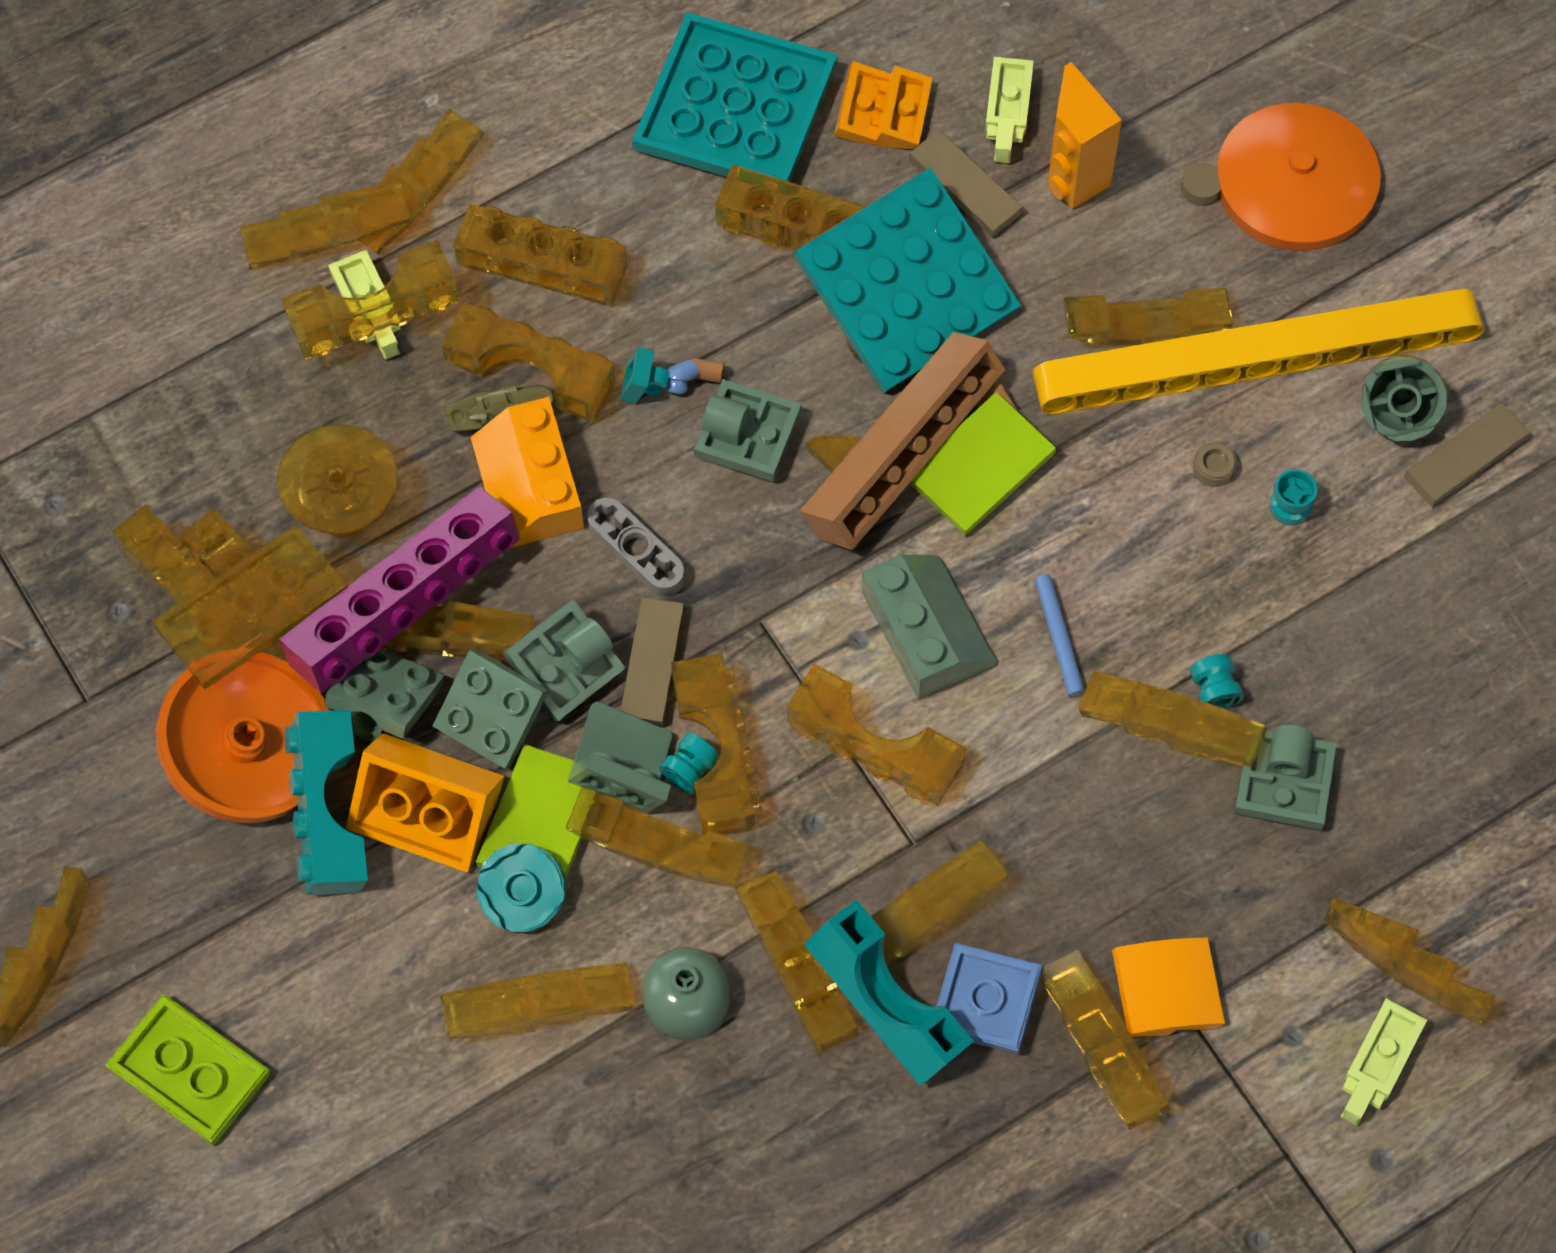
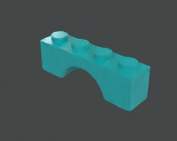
[284,710,368,896]
[803,899,974,1086]

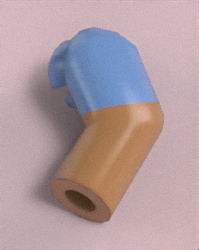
[666,358,725,394]

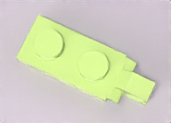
[985,57,1034,163]
[328,250,401,360]
[1341,998,1427,1126]

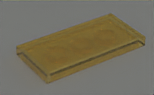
[152,524,348,690]

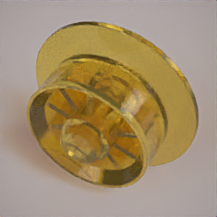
[277,424,398,535]

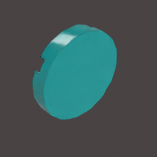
[477,843,566,932]

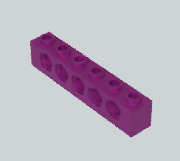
[279,486,520,694]

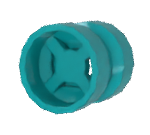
[1270,469,1317,526]
[1189,654,1244,712]
[659,732,721,795]

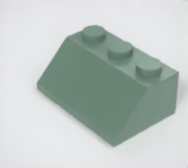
[862,554,997,700]

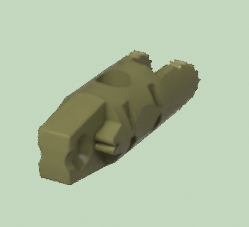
[445,383,553,431]

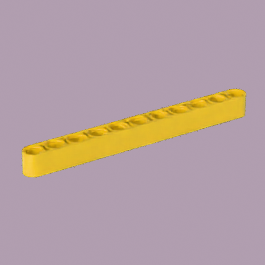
[1032,289,1485,415]

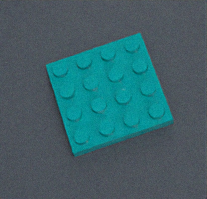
[632,12,837,194]
[792,167,1021,394]

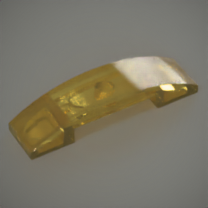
[1063,288,1233,346]
[566,787,750,887]

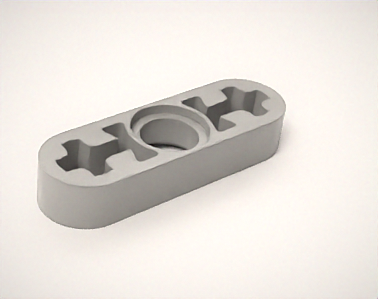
[587,498,685,597]

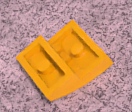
[834,61,933,149]
[1112,937,1225,1037]

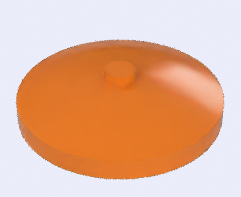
[1217,103,1381,251]
[155,650,330,824]

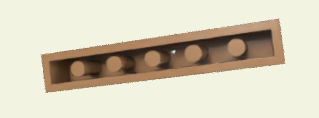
[800,332,1005,550]

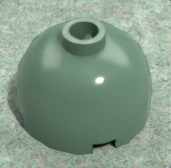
[1361,355,1447,441]
[641,947,732,1041]

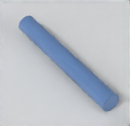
[1034,574,1085,698]

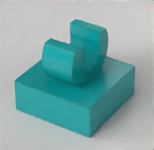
[620,347,670,405]

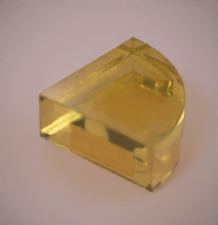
[806,434,860,473]

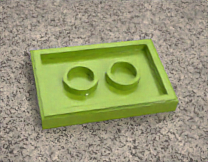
[909,392,1056,536]
[476,744,600,879]
[105,994,271,1147]

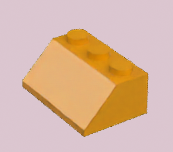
[1048,62,1122,210]
[471,397,584,548]
[346,733,504,873]

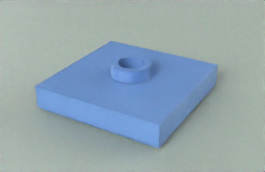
[937,943,1043,1055]

